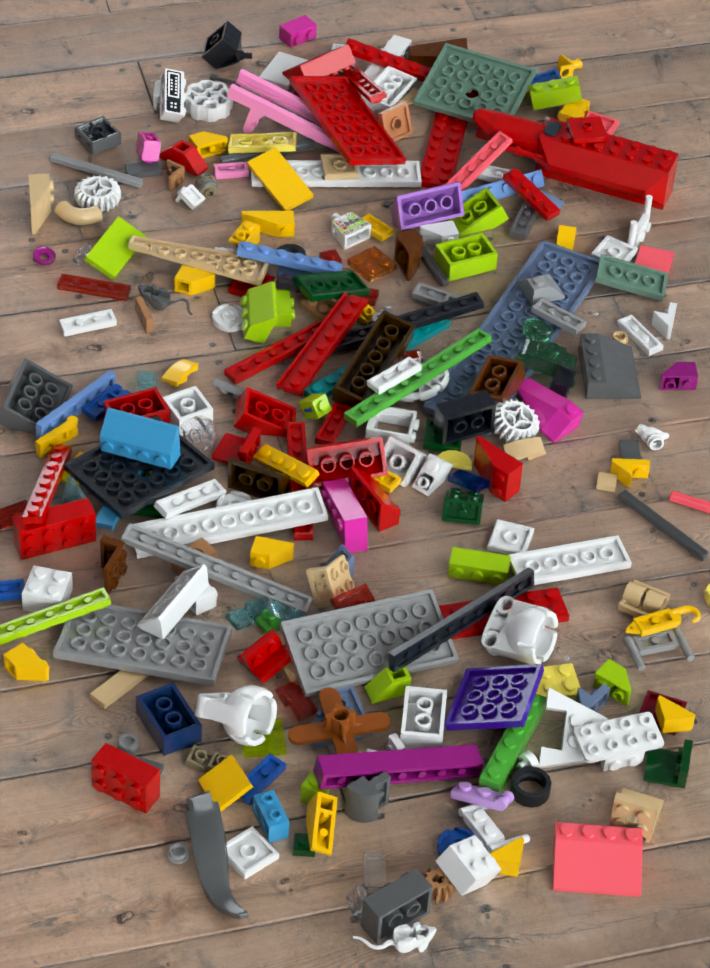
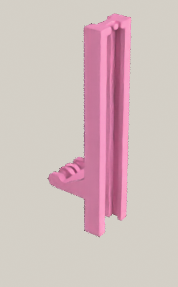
[226,69,340,153]

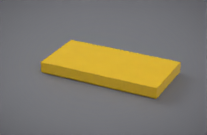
[247,147,313,211]

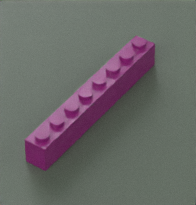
[313,744,484,789]

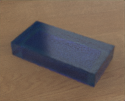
[448,469,490,493]

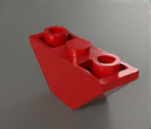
[159,140,208,177]

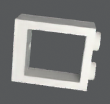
[365,407,420,446]

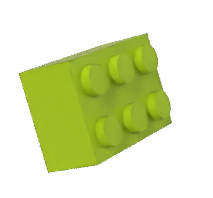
[434,232,498,282]

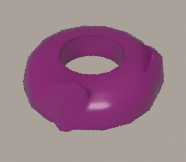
[33,246,56,265]

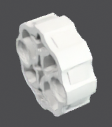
[184,80,233,122]

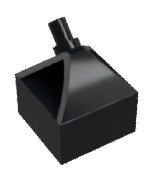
[202,21,252,69]

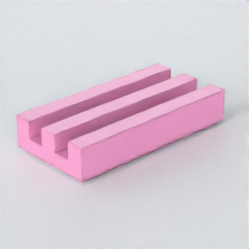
[213,162,249,179]

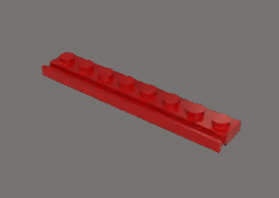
[276,292,368,397]

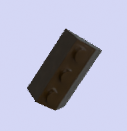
[228,458,290,498]

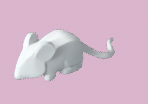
[353,922,437,953]

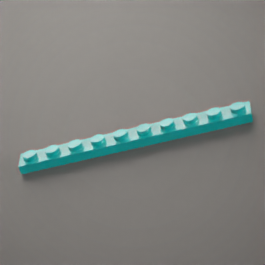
[304,319,451,397]

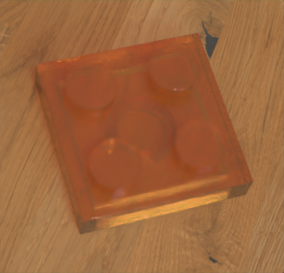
[347,246,397,283]

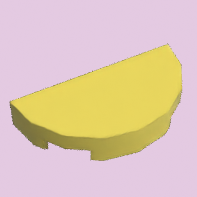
[438,450,472,471]

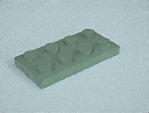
[595,254,668,302]

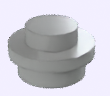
[167,843,189,864]

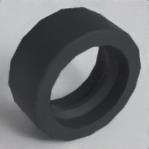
[510,766,552,808]

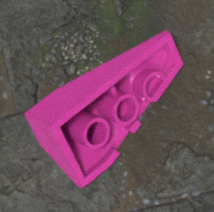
[517,378,584,443]

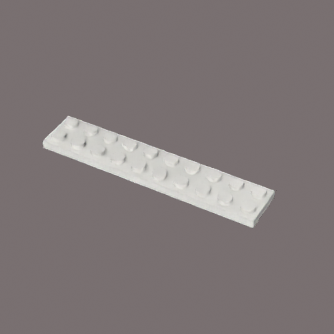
[251,160,421,188]
[133,487,328,559]

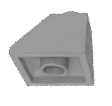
[517,274,565,306]

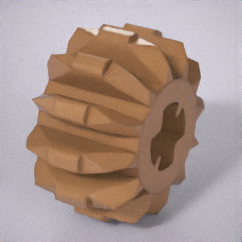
[422,866,456,904]

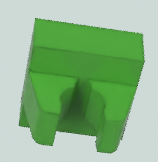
[255,608,282,634]

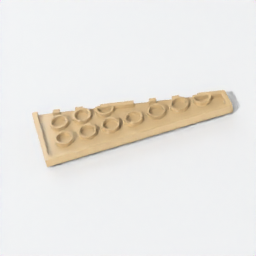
[128,236,270,286]

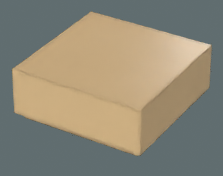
[596,472,618,492]

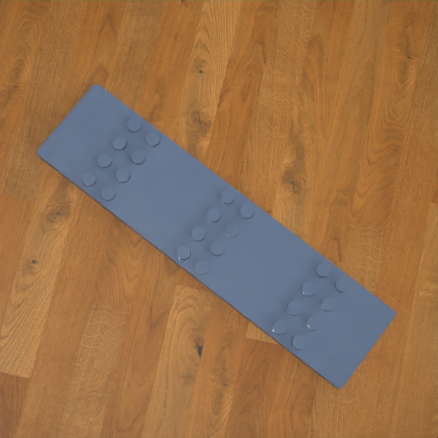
[423,241,599,435]

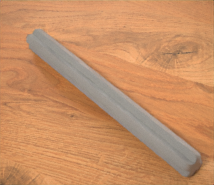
[49,152,143,188]

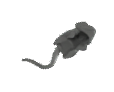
[138,284,193,315]

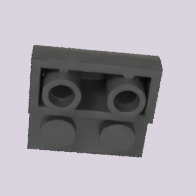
[345,772,391,823]

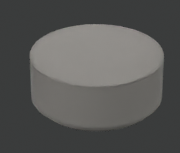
[118,733,139,754]

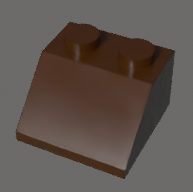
[394,229,424,281]

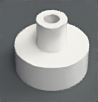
[516,750,539,769]

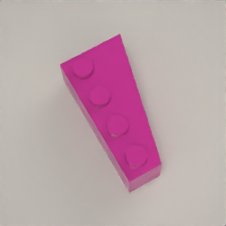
[321,478,368,553]

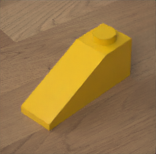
[241,211,295,237]
[306,791,338,856]

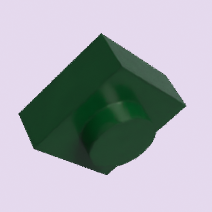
[293,833,315,857]

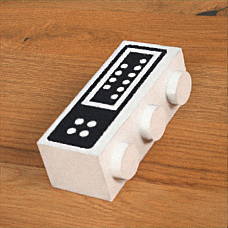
[160,68,186,123]

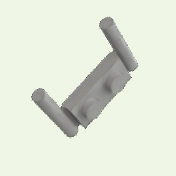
[624,627,695,671]

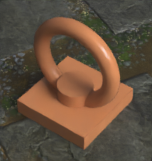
[376,102,413,142]

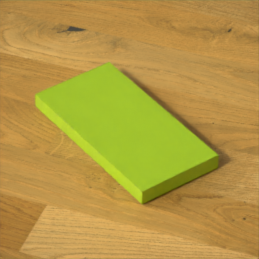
[84,216,147,280]

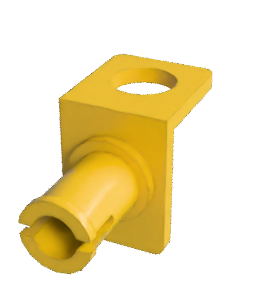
[557,54,582,78]

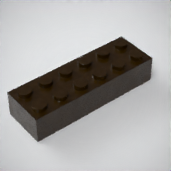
[331,310,416,408]

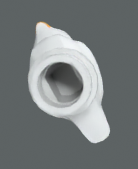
[634,424,669,450]

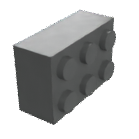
[361,869,433,944]

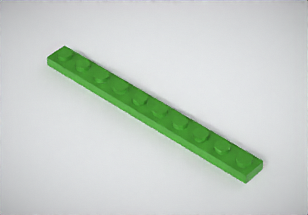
[344,328,492,427]

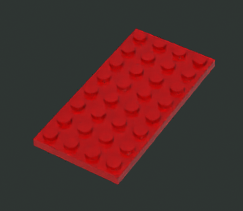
[289,76,407,166]

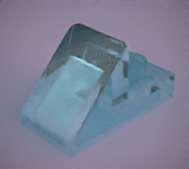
[61,475,92,505]

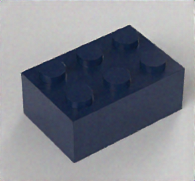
[136,682,202,756]

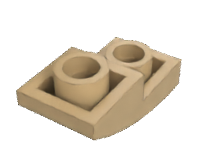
[503,437,546,460]

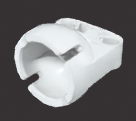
[481,596,558,665]
[195,685,277,747]

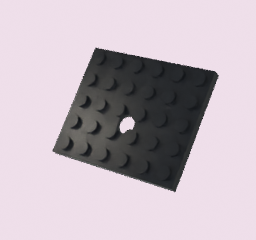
[64,415,215,520]

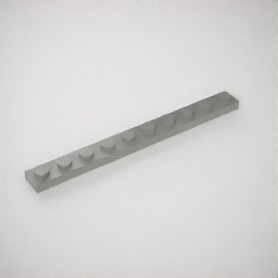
[121,523,313,617]

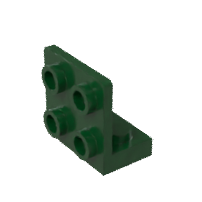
[442,488,484,525]
[643,739,693,789]

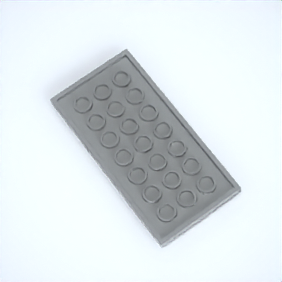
[279,589,459,697]
[53,605,232,686]

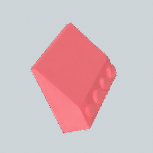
[553,822,643,897]

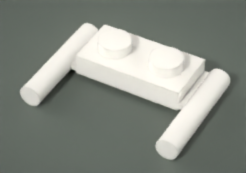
[627,195,653,247]

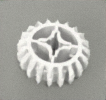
[74,175,121,213]
[494,398,540,443]

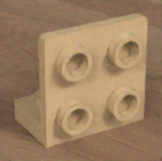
[306,555,354,608]

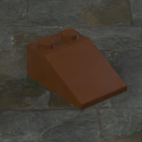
[468,355,526,403]

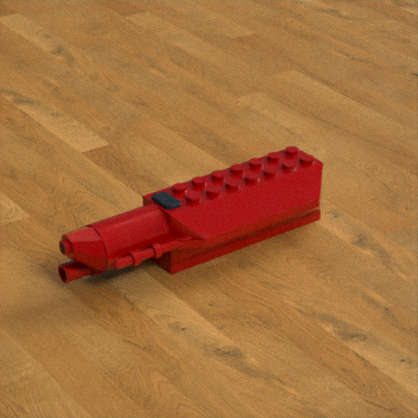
[472,108,679,210]

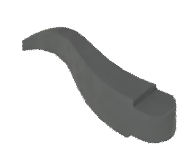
[185,791,249,919]

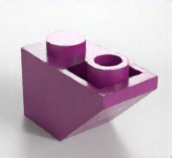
[659,362,698,390]

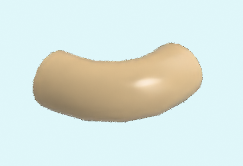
[55,201,103,226]

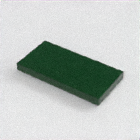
[292,270,371,301]

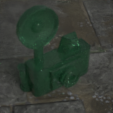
[515,318,577,388]

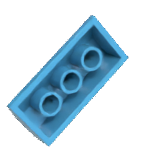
[100,407,181,469]

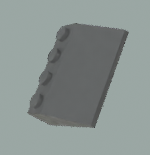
[578,333,641,399]
[0,358,73,434]

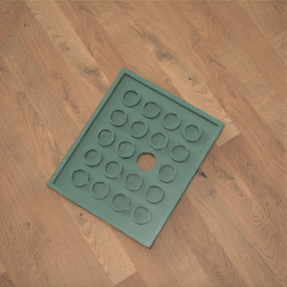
[414,43,536,123]

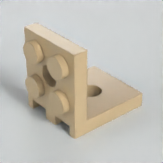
[609,788,664,843]

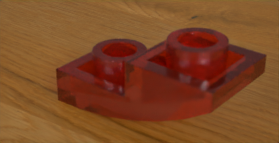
[275,681,318,721]

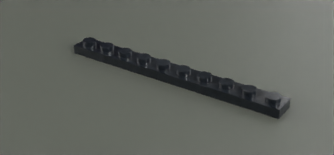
[332,292,484,354]
[388,567,534,673]

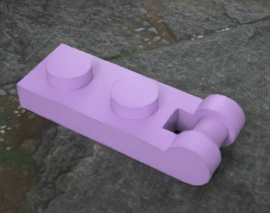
[451,782,514,811]

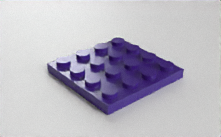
[444,664,544,731]

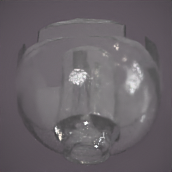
[181,415,219,453]

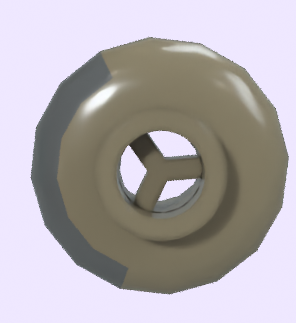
[195,174,219,198]

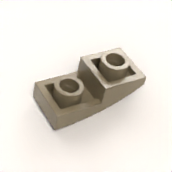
[184,744,227,773]

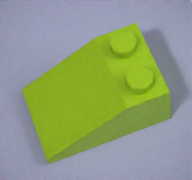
[447,187,509,237]

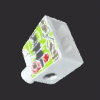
[330,212,371,250]

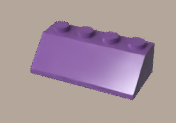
[391,182,464,230]

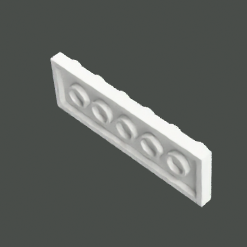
[508,535,632,585]

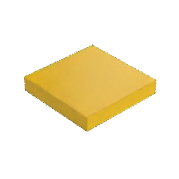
[198,754,253,812]

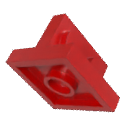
[237,629,292,684]

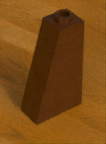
[406,38,468,68]

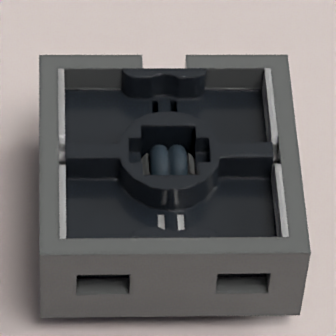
[75,116,121,155]

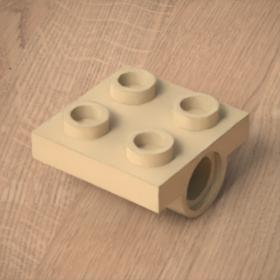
[618,580,671,617]

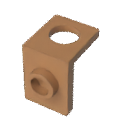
[167,160,185,192]

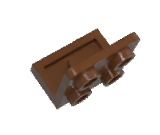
[100,535,128,594]

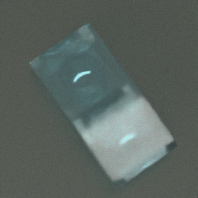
[137,370,158,391]
[265,597,305,621]
[226,599,273,630]

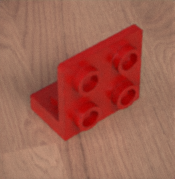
[212,427,261,464]

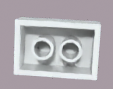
[400,686,447,749]

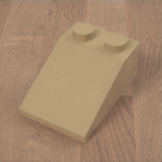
[28,174,54,235]

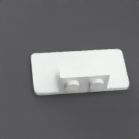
[573,712,664,771]

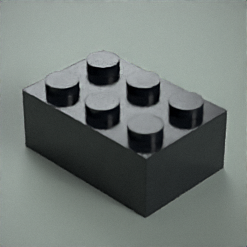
[433,390,496,446]

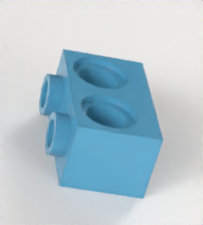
[253,789,289,843]

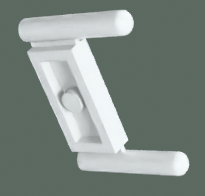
[458,804,530,854]

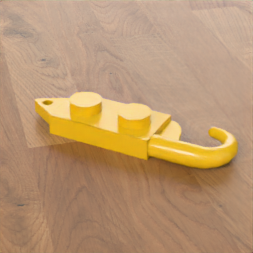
[626,605,701,637]

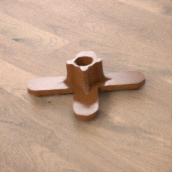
[288,688,391,754]

